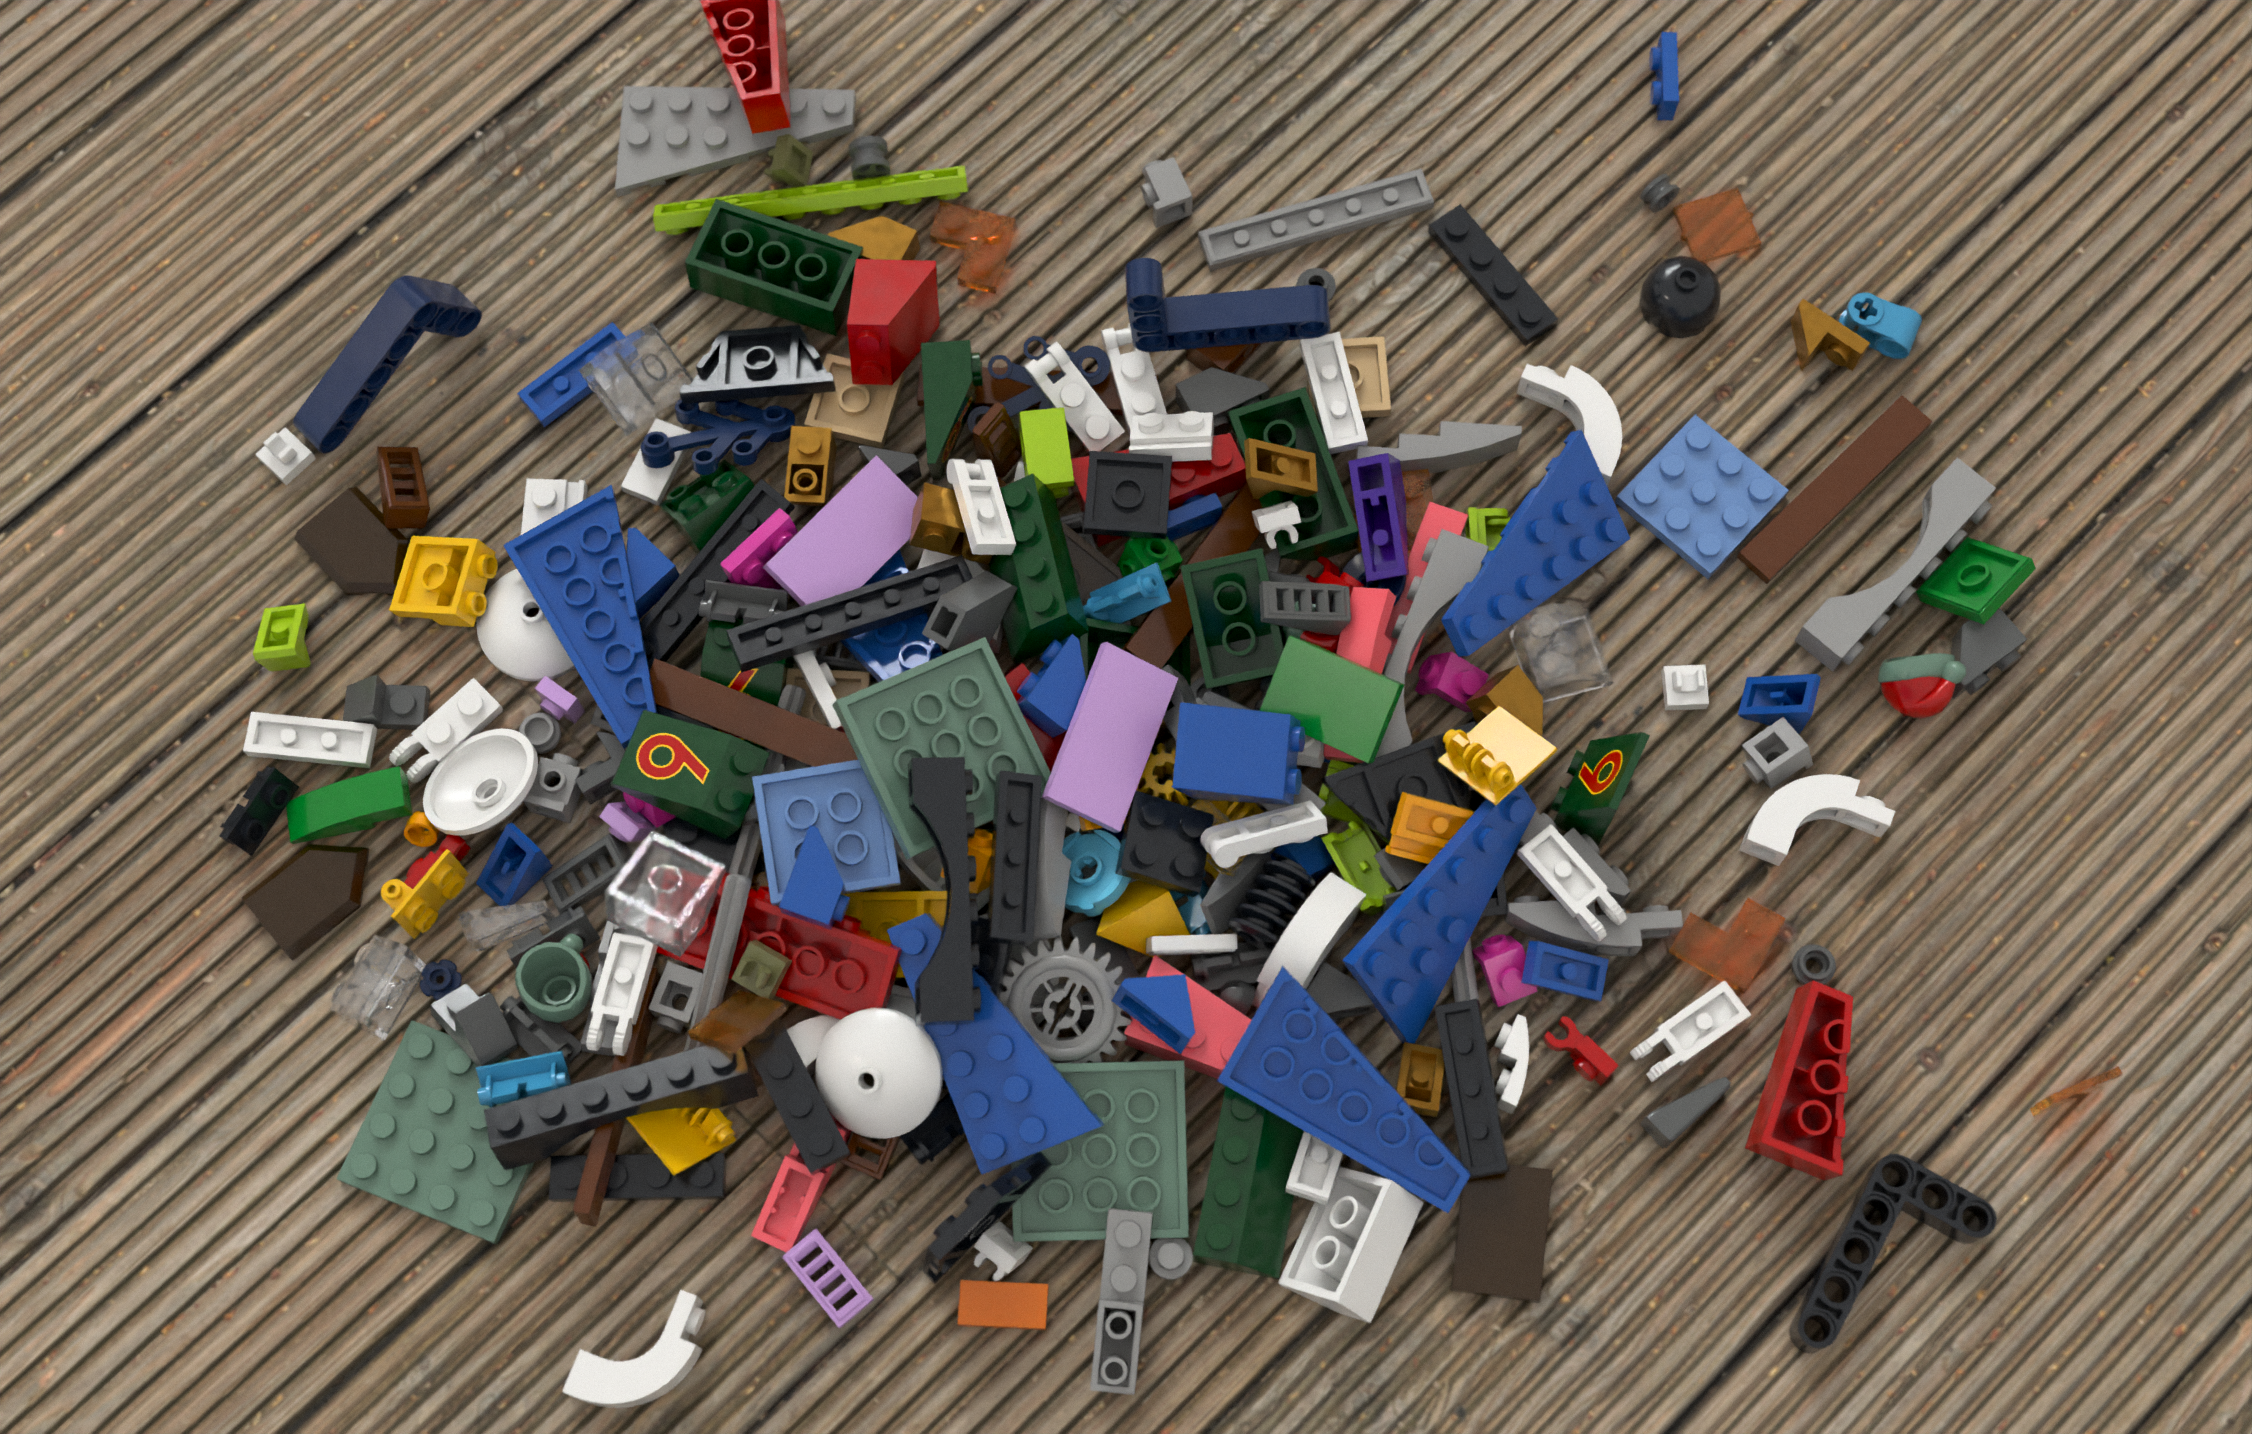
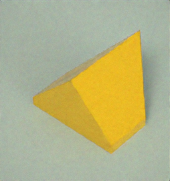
[1096,880,1190,958]

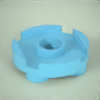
[1062,830,1132,917]

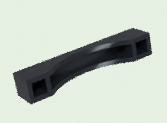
[908,757,981,1026]
[484,1035,759,1171]

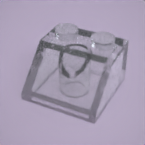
[579,322,693,436]
[1509,603,1613,703]
[604,830,726,957]
[329,935,426,1041]

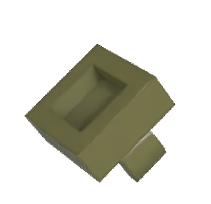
[764,134,813,187]
[731,940,792,1000]

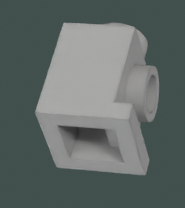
[1141,157,1192,228]
[1742,717,1813,789]
[523,753,582,823]
[648,961,703,1033]

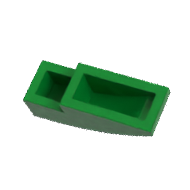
[286,766,412,844]

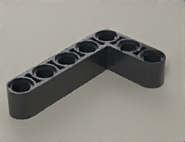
[1789,1154,1997,1353]

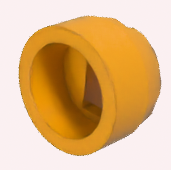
[404,811,440,847]

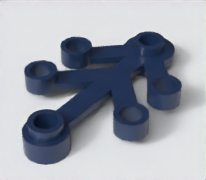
[967,336,1110,434]
[640,400,796,475]

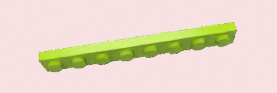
[653,165,968,235]

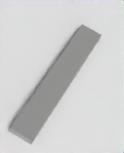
[1198,168,1434,271]

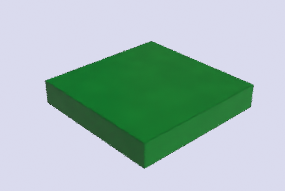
[1916,537,2036,625]

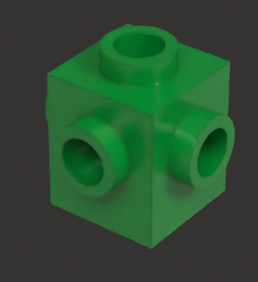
[1116,537,1183,588]

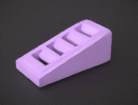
[782,1229,874,1328]

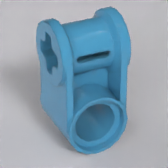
[1838,292,1922,359]

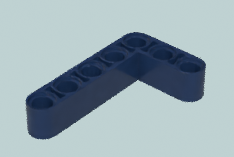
[1125,258,1331,352]
[293,275,482,454]

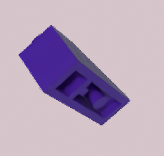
[1348,453,1408,583]

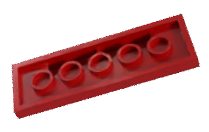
[646,865,902,1020]

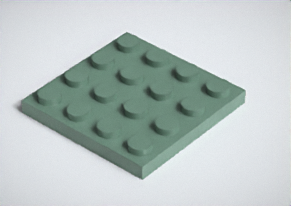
[832,637,1051,860]
[336,1020,535,1245]
[1011,1060,1189,1242]

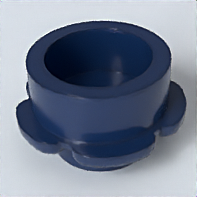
[420,959,462,1001]

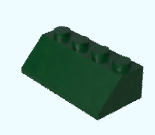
[685,199,863,336]
[1228,387,1359,561]
[989,473,1089,664]
[1192,1086,1304,1279]

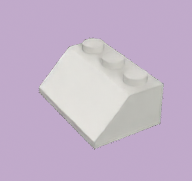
[1278,1167,1423,1323]

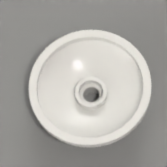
[476,569,575,681]
[423,728,538,836]
[815,1008,943,1139]

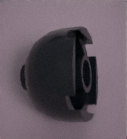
[1639,256,1721,338]

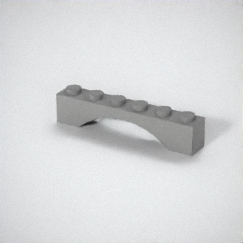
[1794,458,1996,672]
[1350,529,1489,766]

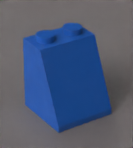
[1172,703,1305,805]

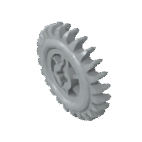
[999,936,1132,1064]

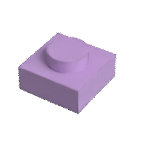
[535,676,585,724]
[599,801,656,843]

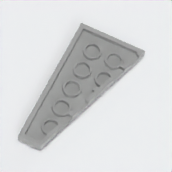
[615,86,856,197]

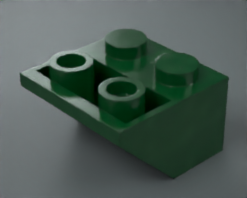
[659,459,755,555]

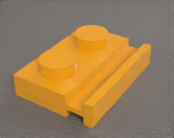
[1385,792,1475,864]

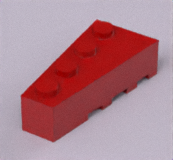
[700,0,791,134]
[1070,433,1246,547]
[1745,980,1853,1181]

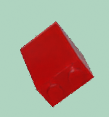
[847,259,940,385]

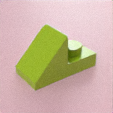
[253,603,311,671]

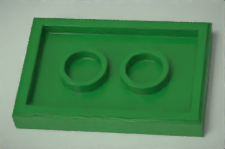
[1260,635,1405,763]

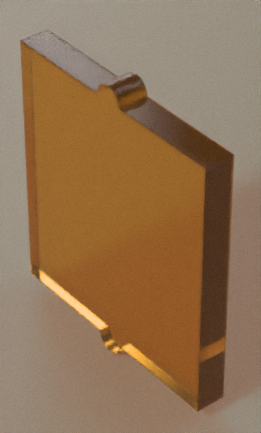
[1673,188,1761,263]
[687,990,787,1053]
[2030,1066,2123,1117]

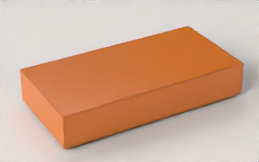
[957,1280,1049,1330]

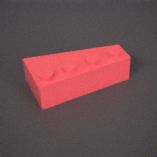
[1124,954,1251,1079]

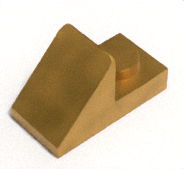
[1791,299,1870,371]
[1244,438,1318,499]
[1395,1042,1445,1117]

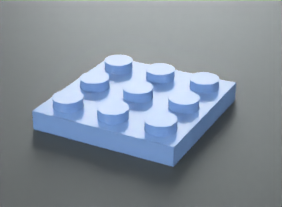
[1615,415,1789,579]
[752,760,901,906]

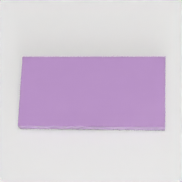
[763,455,918,606]
[1041,642,1178,833]

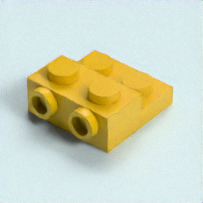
[389,536,498,627]

